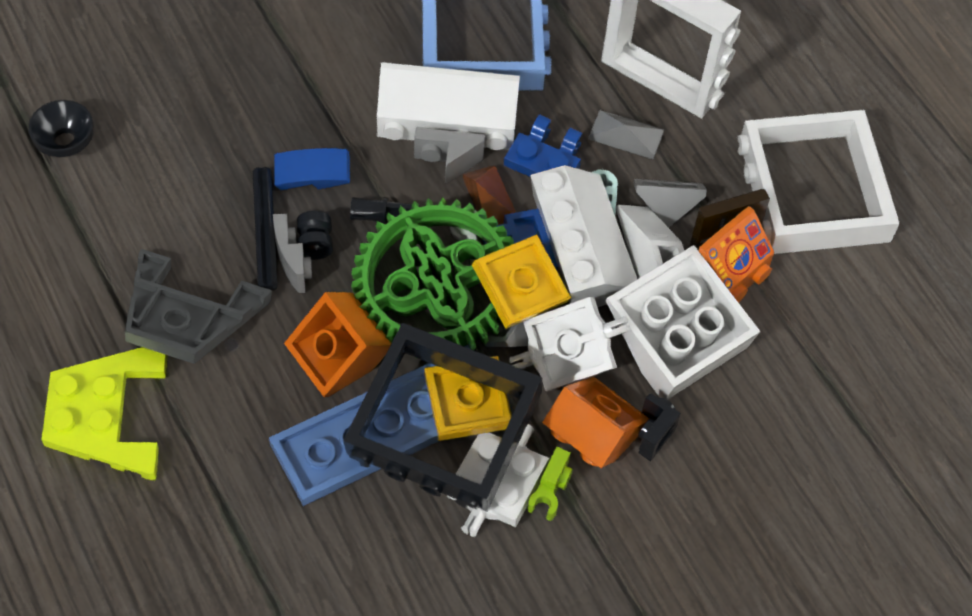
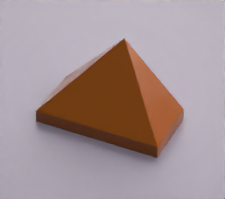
[463,165,516,225]

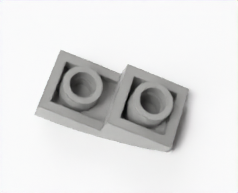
[273,214,312,293]

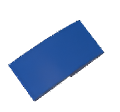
[274,148,350,191]

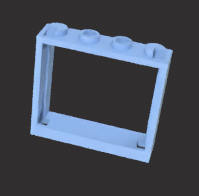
[422,0,551,90]

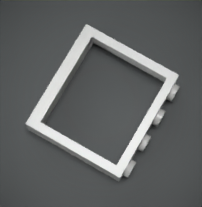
[601,0,741,119]
[737,110,900,254]

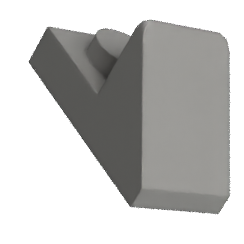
[414,127,485,183]

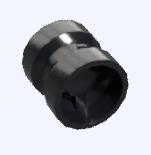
[296,211,333,260]

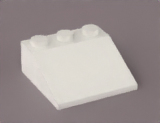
[606,245,760,400]

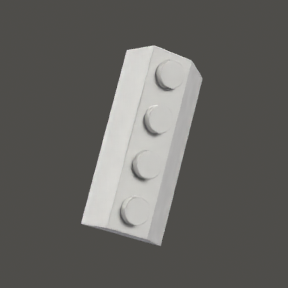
[377,62,520,150]
[530,165,637,307]

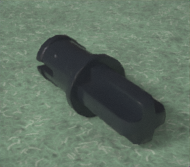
[350,197,421,224]

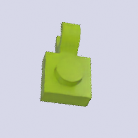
[528,447,573,521]

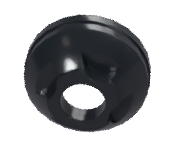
[29,100,94,158]

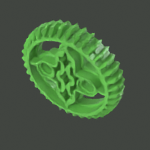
[351,197,514,359]

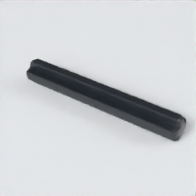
[252,167,278,291]

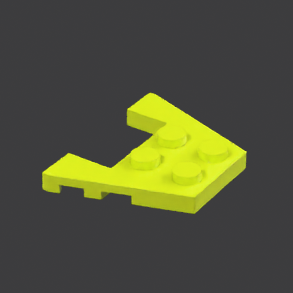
[42,347,168,480]

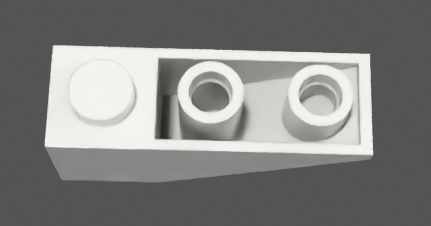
[616,205,684,279]

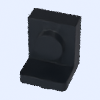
[638,393,681,462]

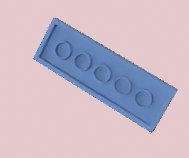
[269,345,470,506]

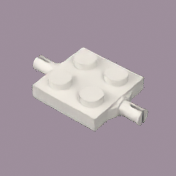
[509,297,630,391]
[447,424,549,537]

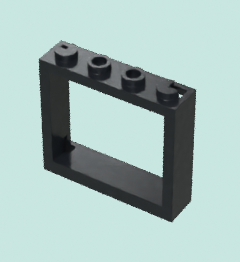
[343,323,542,512]

